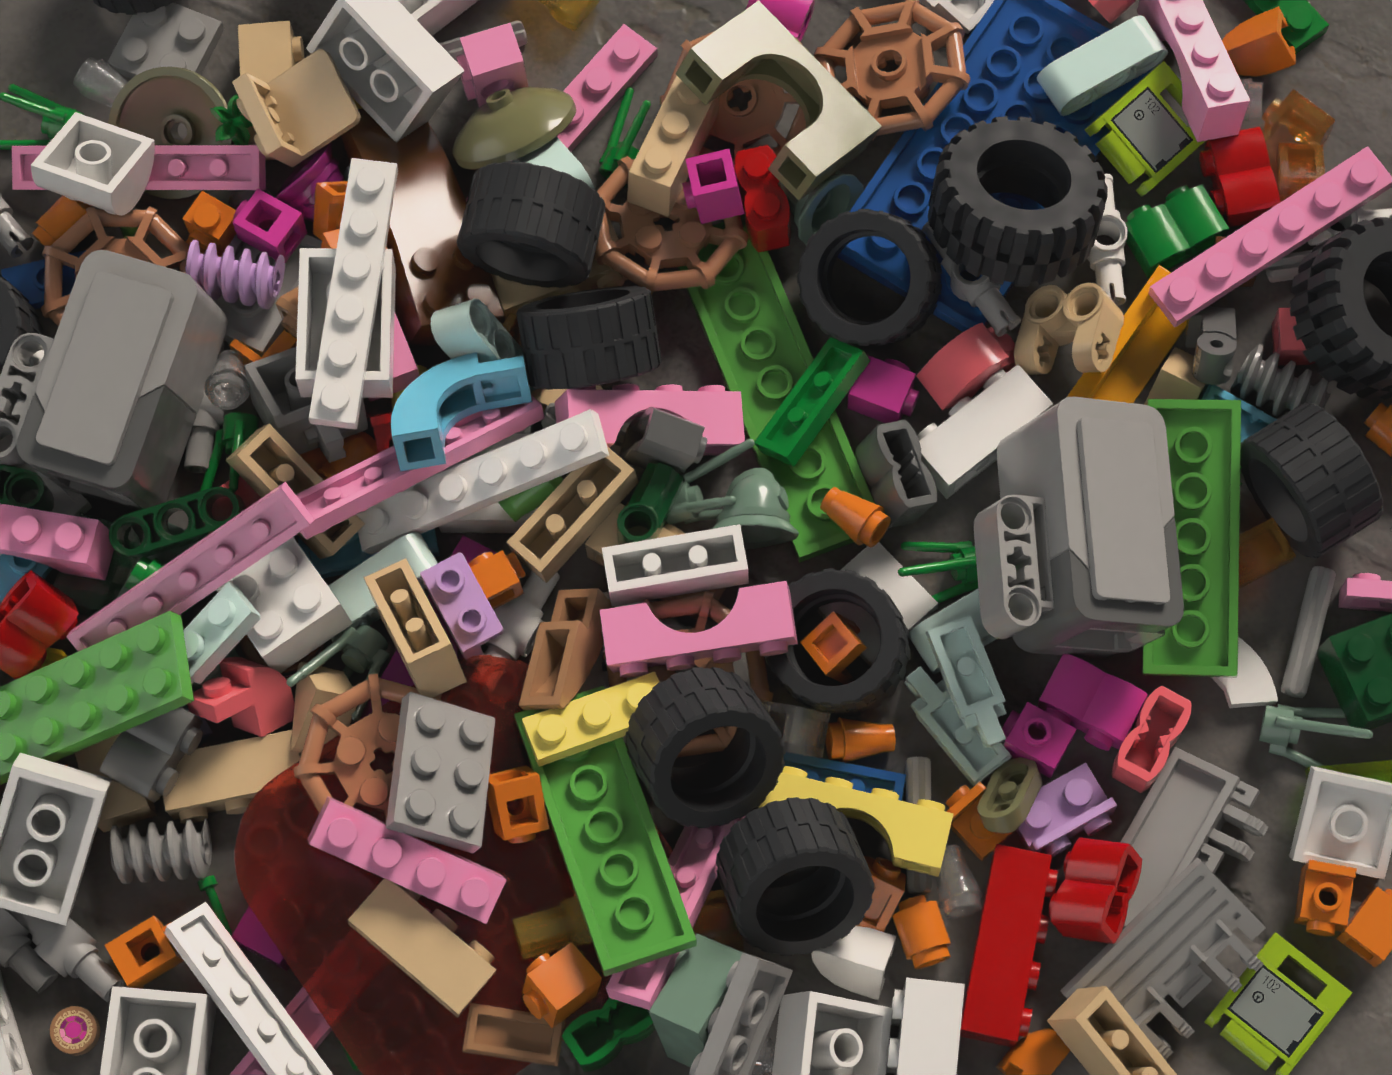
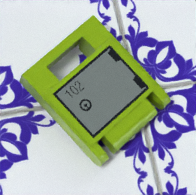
[1085,61,1205,197]
[1204,932,1353,1075]

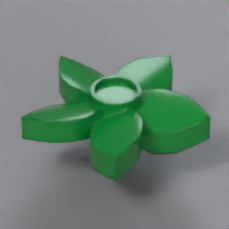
[210,95,253,145]

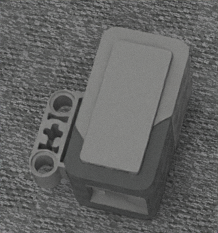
[0,250,228,511]
[974,396,1184,658]

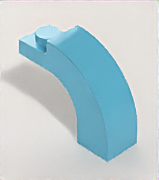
[391,352,532,472]

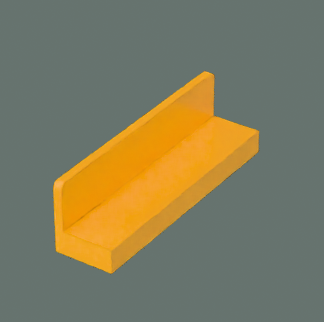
[1067,265,1187,403]

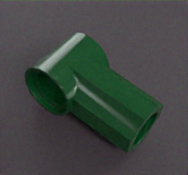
[617,462,685,545]

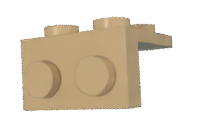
[232,49,361,167]

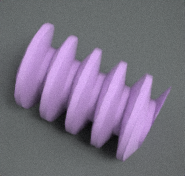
[185,240,285,309]

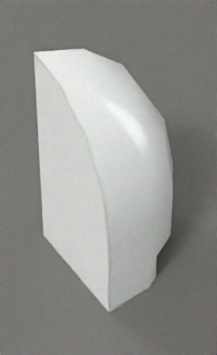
[811,926,897,1000]

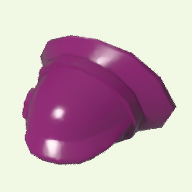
[274,142,345,223]

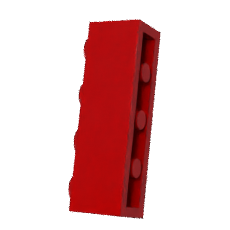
[960,844,1058,1047]

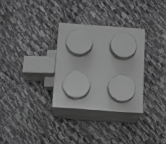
[244,347,368,463]

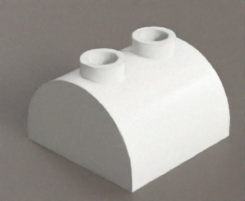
[31,112,155,216]

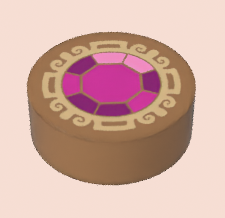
[50,1006,100,1056]

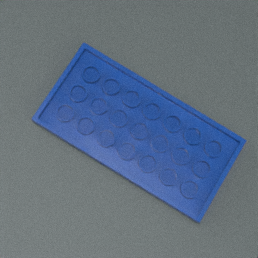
[837,0,1160,332]

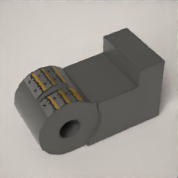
[1184,306,1237,385]

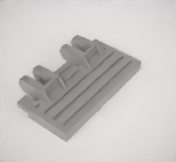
[1120,747,1269,929]
[1060,858,1266,1059]

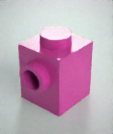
[682,149,745,224]
[847,355,920,423]
[1002,702,1077,778]

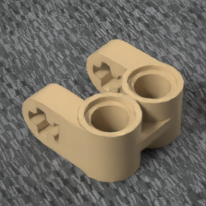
[1014,282,1124,375]

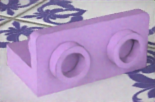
[420,553,504,666]
[1016,763,1117,857]

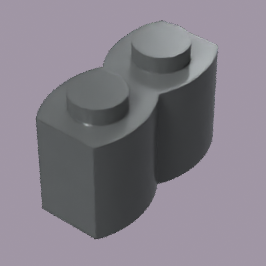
[619,407,707,473]
[855,420,937,528]
[99,707,203,803]

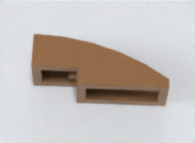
[519,588,615,710]

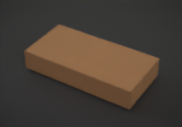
[462,1003,565,1067]

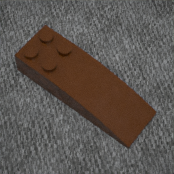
[341,108,504,349]

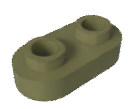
[977,757,1043,834]

